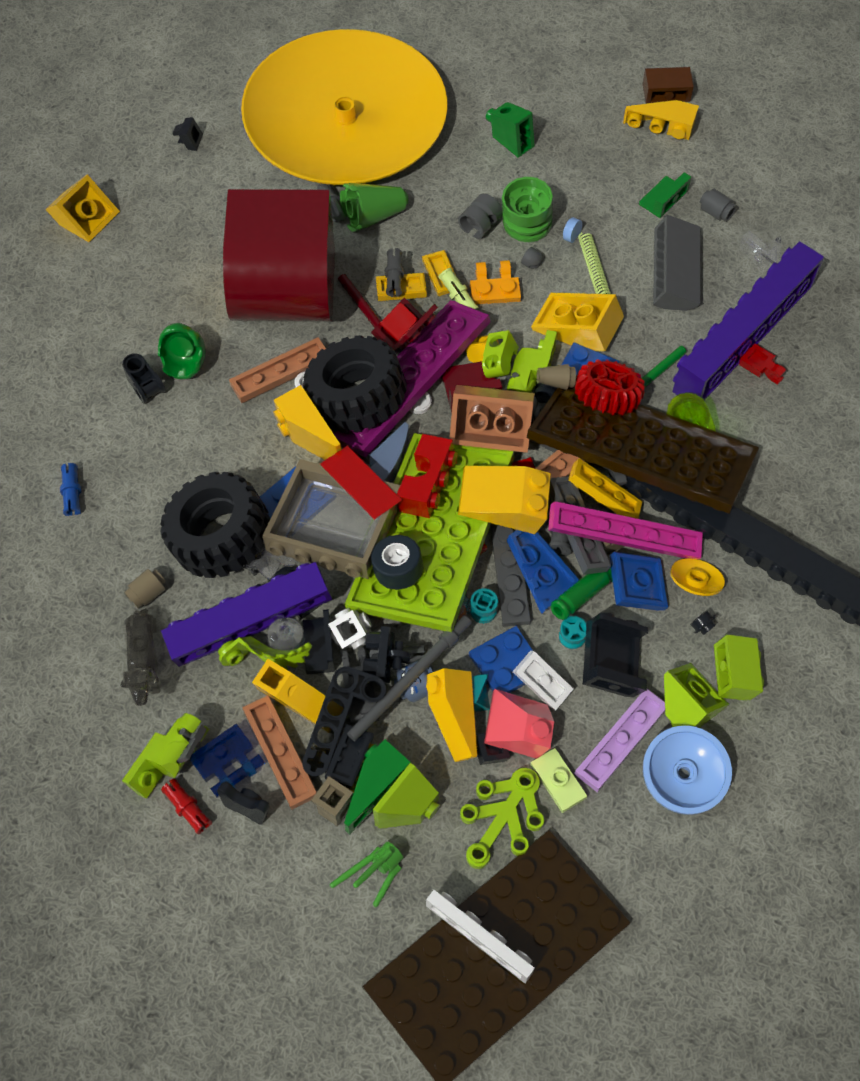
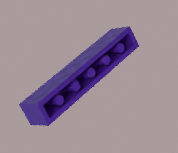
[161,562,333,667]

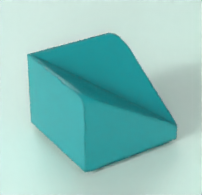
[472,674,490,712]

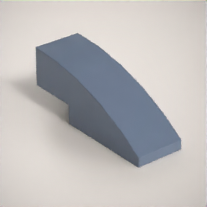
[369,422,409,483]

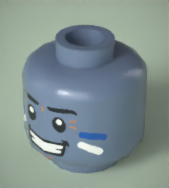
[393,660,434,703]

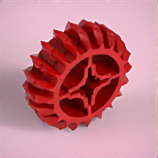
[575,359,645,416]

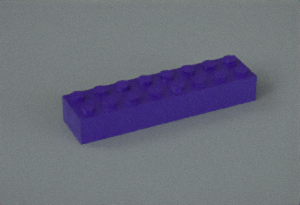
[672,241,824,409]

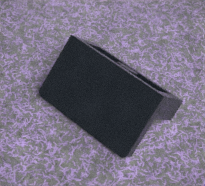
[302,609,335,675]

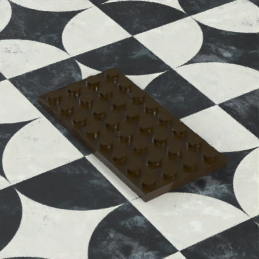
[527,383,760,514]
[362,830,630,1081]

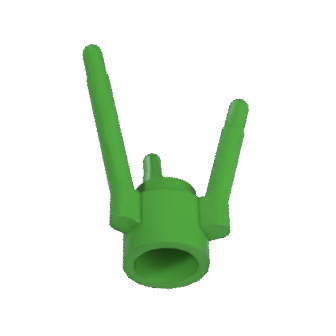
[330,842,404,907]

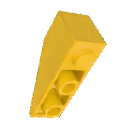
[623,100,699,140]
[252,659,344,733]

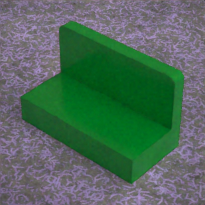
[639,172,692,218]

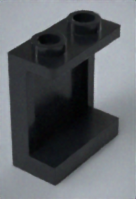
[583,613,648,697]

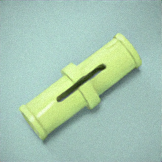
[438,268,479,310]

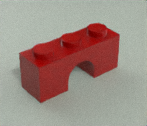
[397,434,457,518]

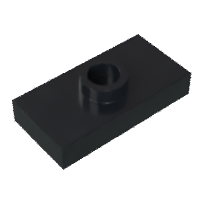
[325,724,374,790]

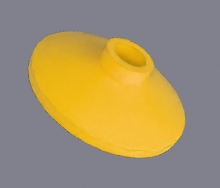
[670,558,725,596]

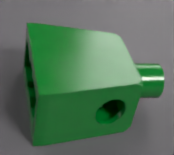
[486,102,535,158]

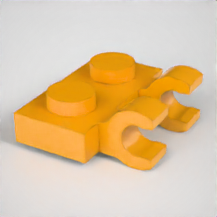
[470,260,521,305]

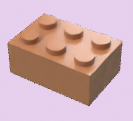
[450,385,535,453]

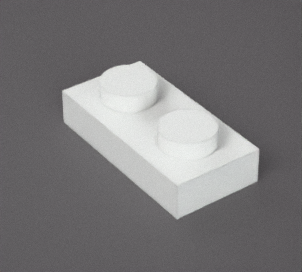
[513,651,573,710]

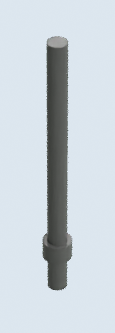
[347,615,472,741]

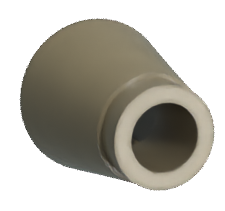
[537,364,576,390]

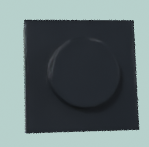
[476,733,510,765]

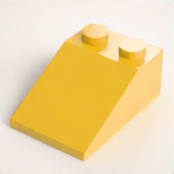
[531,293,624,351]
[273,385,341,460]
[458,466,551,534]

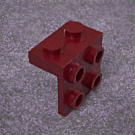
[370,297,438,351]
[442,361,502,413]

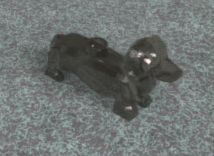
[120,609,160,706]

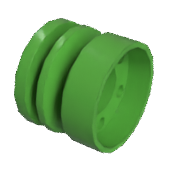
[502,177,553,242]

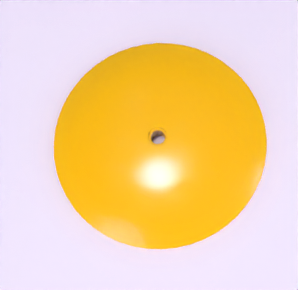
[241,29,447,185]

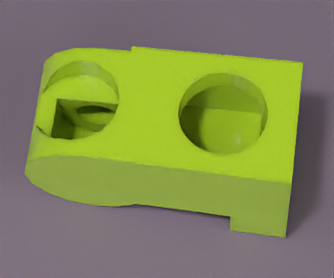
[482,330,519,378]

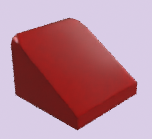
[379,302,418,341]

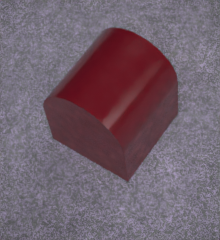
[223,189,335,321]

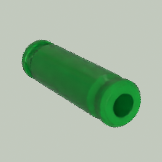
[551,567,613,620]

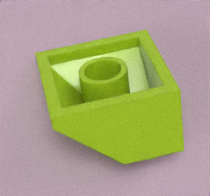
[664,663,729,728]
[373,763,440,829]

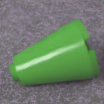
[340,183,408,232]

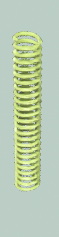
[578,232,611,294]

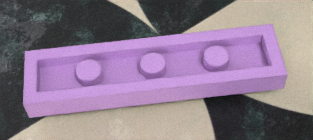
[575,689,665,793]

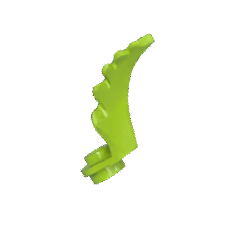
[218,636,312,670]

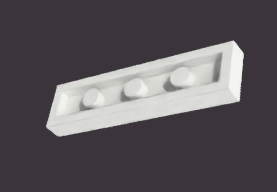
[426,890,535,984]

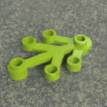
[460,768,544,869]

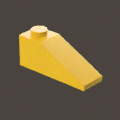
[426,668,477,762]

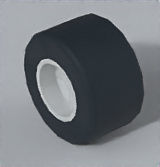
[371,535,424,590]

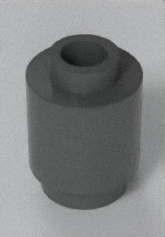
[700,188,737,222]

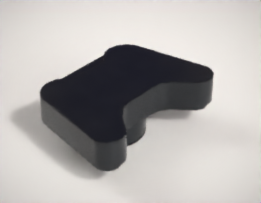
[217,781,269,825]

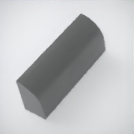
[653,215,700,311]

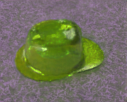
[667,392,716,432]

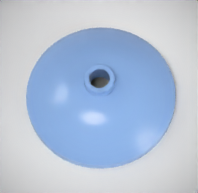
[643,726,732,815]

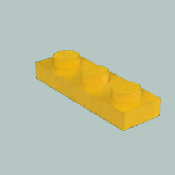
[568,458,642,519]

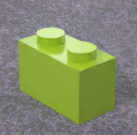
[714,635,764,700]

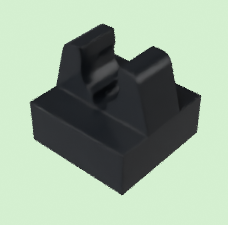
[172,117,203,151]

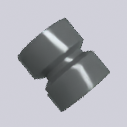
[458,193,502,239]

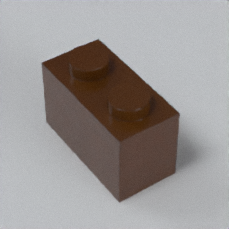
[642,67,694,104]

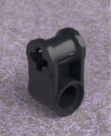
[122,353,166,404]

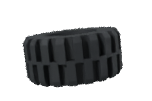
[303,335,407,433]
[160,472,270,578]

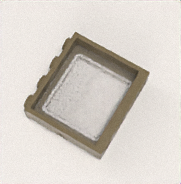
[263,459,400,579]

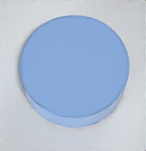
[563,217,582,243]

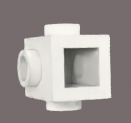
[329,608,372,650]

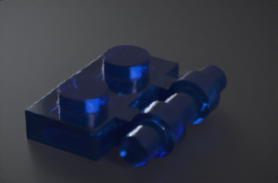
[189,723,265,798]

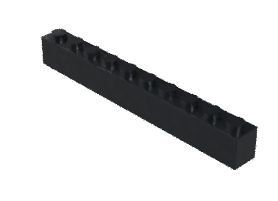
[625,476,860,626]

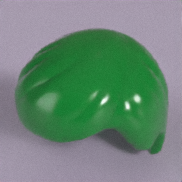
[158,323,206,380]

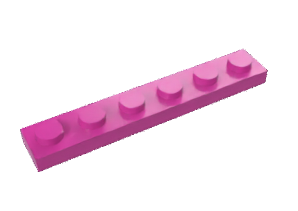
[548,501,703,559]

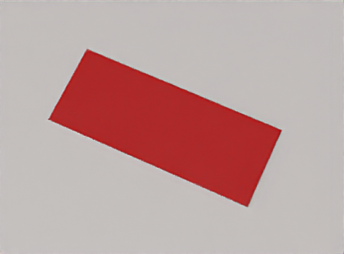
[320,446,402,520]

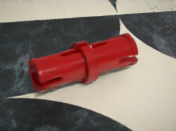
[161,778,212,834]

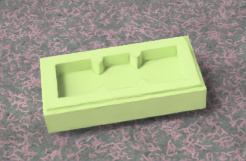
[530,748,587,813]

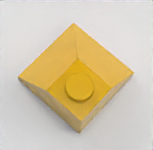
[45,174,120,242]

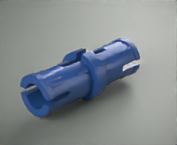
[60,463,82,516]

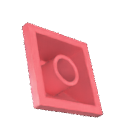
[484,689,554,759]

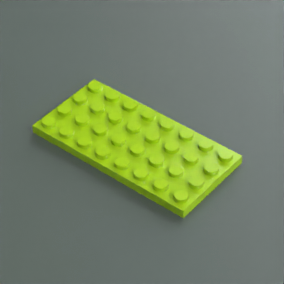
[345,433,514,632]

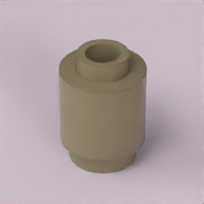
[124,569,166,609]

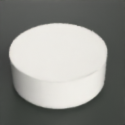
[409,392,432,414]

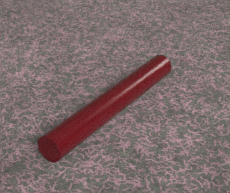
[338,274,381,328]

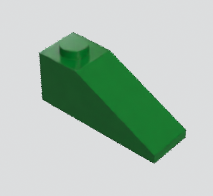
[344,739,411,835]

